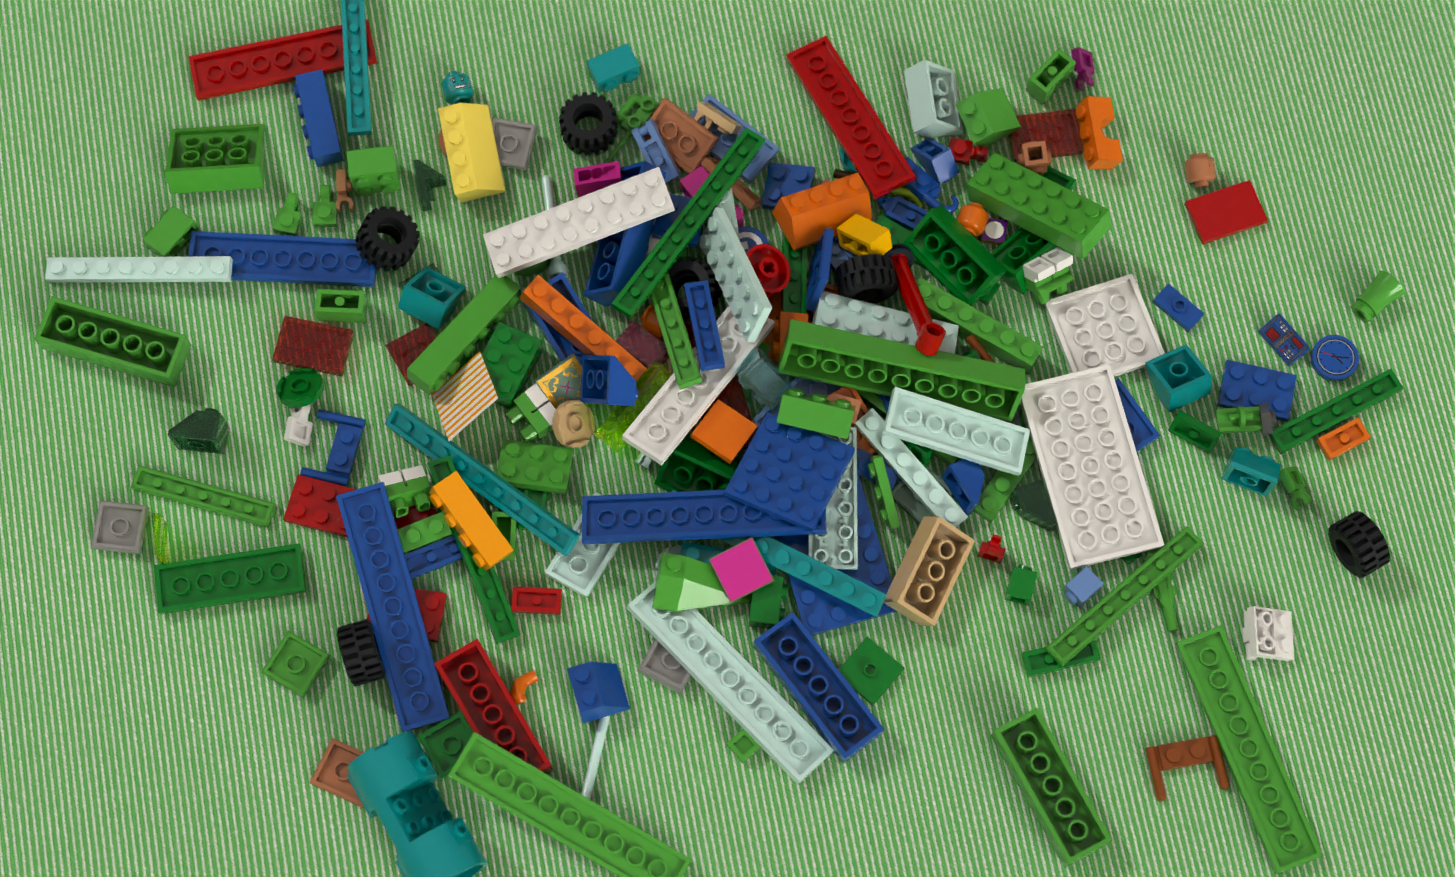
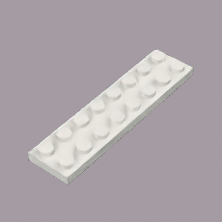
[483,167,675,278]
[622,306,775,465]

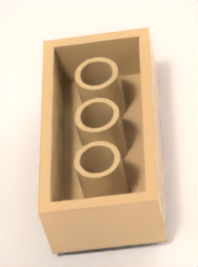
[884,516,975,626]

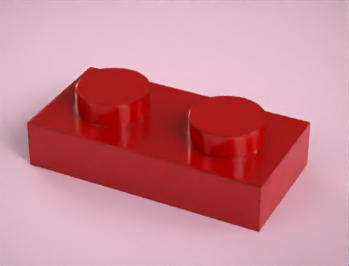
[511,586,562,615]

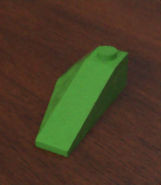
[652,552,752,612]

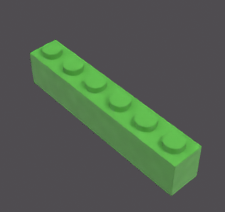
[407,275,522,395]
[916,278,1043,375]

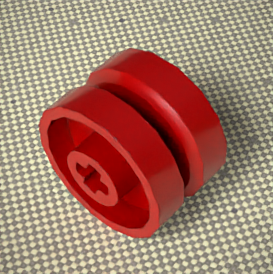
[746,244,790,299]

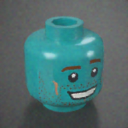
[441,71,474,105]

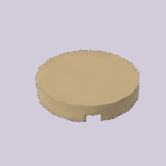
[552,400,595,448]

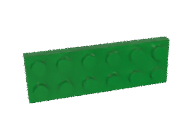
[154,543,306,614]

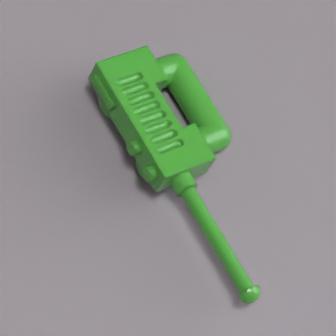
[604,94,660,163]

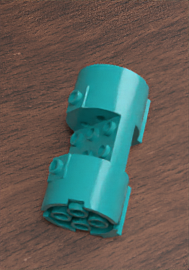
[346,731,487,877]

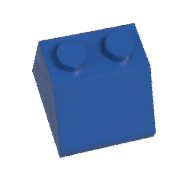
[567,661,630,723]

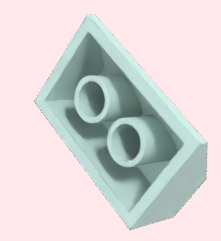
[904,60,964,138]

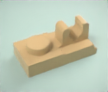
[694,101,743,135]

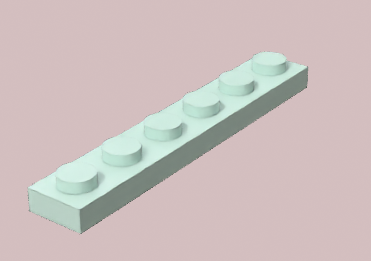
[854,408,968,527]

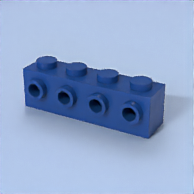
[293,70,344,167]

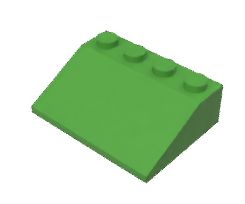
[165,124,265,194]

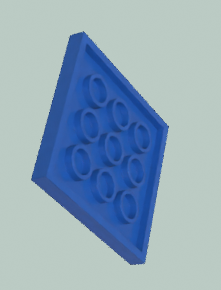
[724,412,855,533]

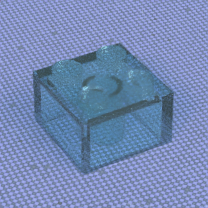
[736,346,792,410]

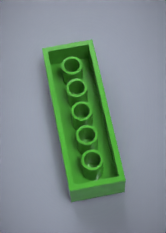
[967,152,1111,259]
[34,296,191,387]
[991,708,1113,868]

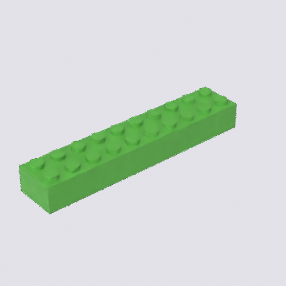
[778,319,1025,422]

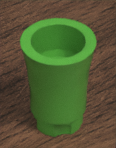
[1351,271,1404,323]

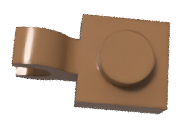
[336,169,355,213]

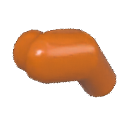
[510,670,539,704]

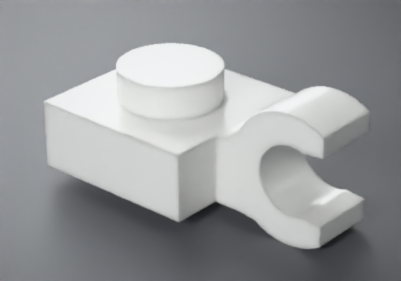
[284,405,313,447]

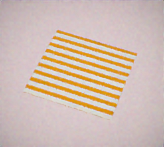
[432,351,498,441]

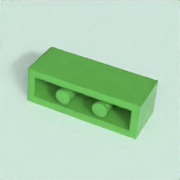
[777,388,856,439]

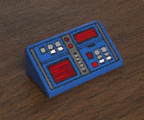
[1258,313,1310,367]

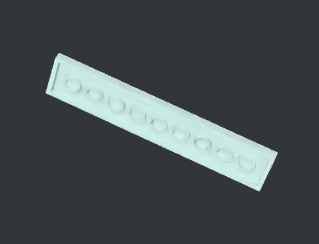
[626,581,834,785]

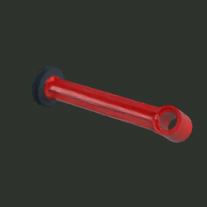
[884,244,946,356]

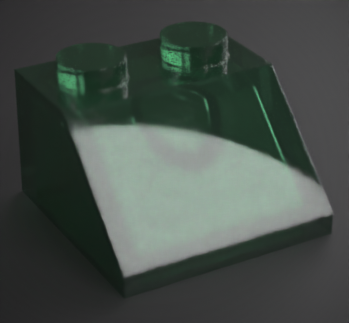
[168,408,230,455]

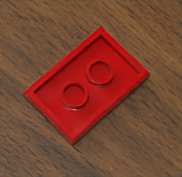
[1185,180,1268,245]

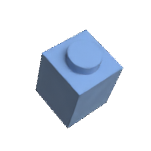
[1063,566,1104,608]

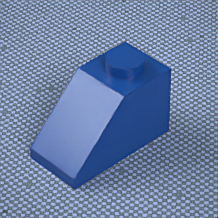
[910,137,959,184]
[942,459,985,515]

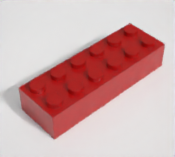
[434,639,553,774]

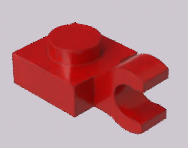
[948,137,988,165]
[977,534,1006,564]

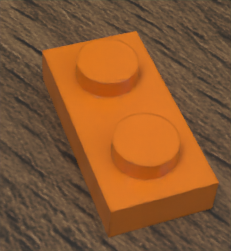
[1316,417,1371,461]

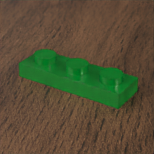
[1021,640,1100,678]

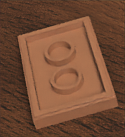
[645,98,720,174]
[310,738,365,809]

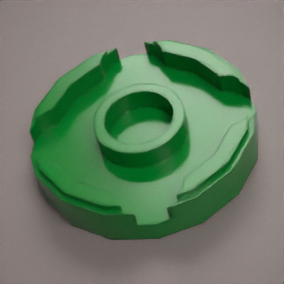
[276,368,324,408]

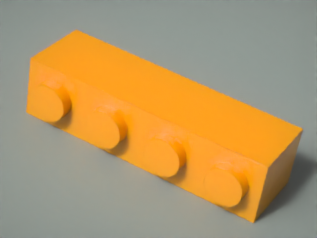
[429,471,513,571]

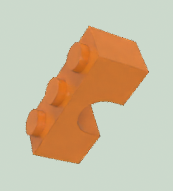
[1076,96,1123,170]

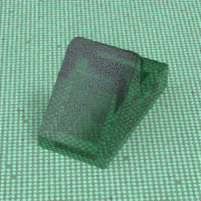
[413,160,447,212]

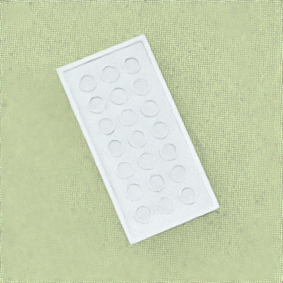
[1020,364,1164,570]

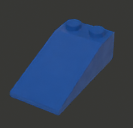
[521,272,593,365]

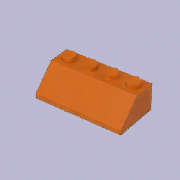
[772,173,872,251]

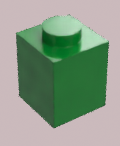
[1004,565,1037,606]

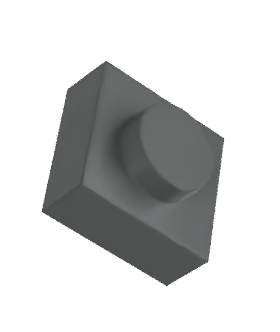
[1259,402,1277,435]

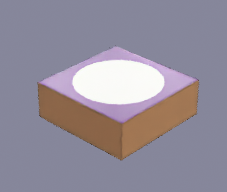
[981,218,1008,245]

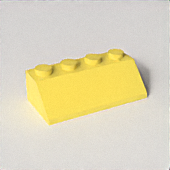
[438,103,506,203]

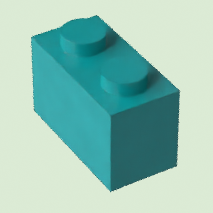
[587,43,640,93]

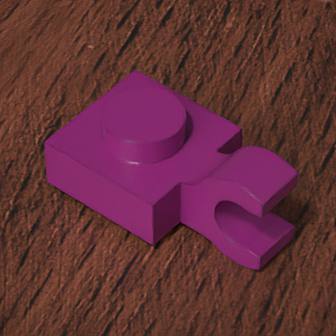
[1071,47,1095,91]

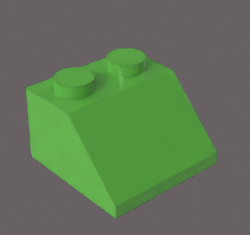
[955,88,1022,147]

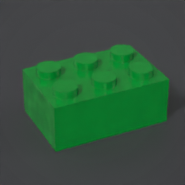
[482,321,544,409]

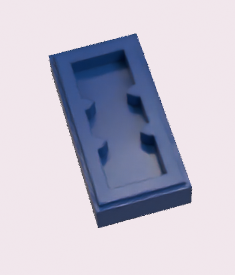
[1152,284,1205,332]

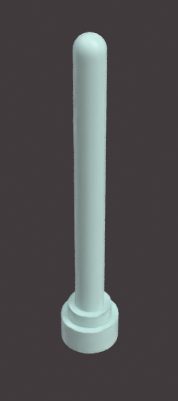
[541,175,568,279]
[581,716,610,799]

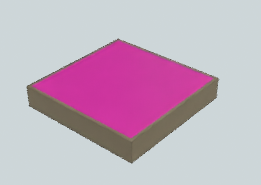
[709,537,774,603]

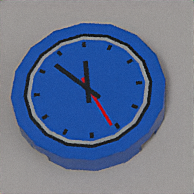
[1311,335,1359,381]

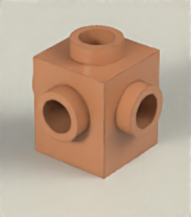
[1017,141,1052,175]

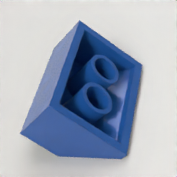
[580,355,638,406]

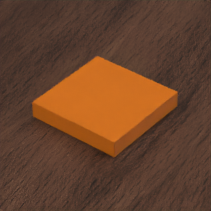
[690,399,758,464]

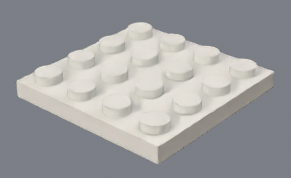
[1043,274,1165,377]

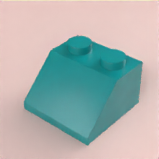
[398,266,466,329]
[1145,344,1212,412]
[1221,447,1281,497]

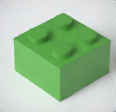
[347,146,401,196]

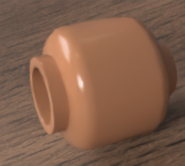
[1185,153,1216,188]

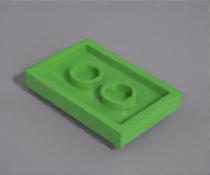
[496,439,574,494]

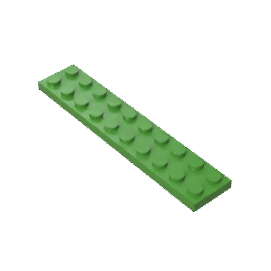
[1175,625,1324,875]
[448,732,692,877]

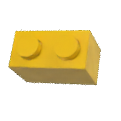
[836,214,893,256]

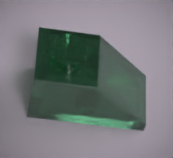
[1010,480,1058,532]

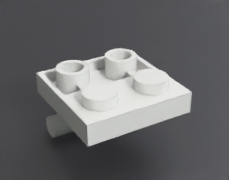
[1242,606,1295,661]

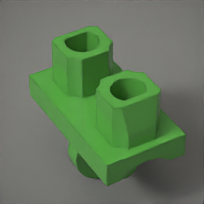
[1215,406,1262,434]

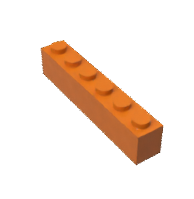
[520,275,647,382]

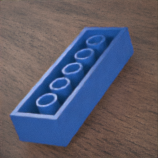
[584,161,666,307]
[753,612,884,764]

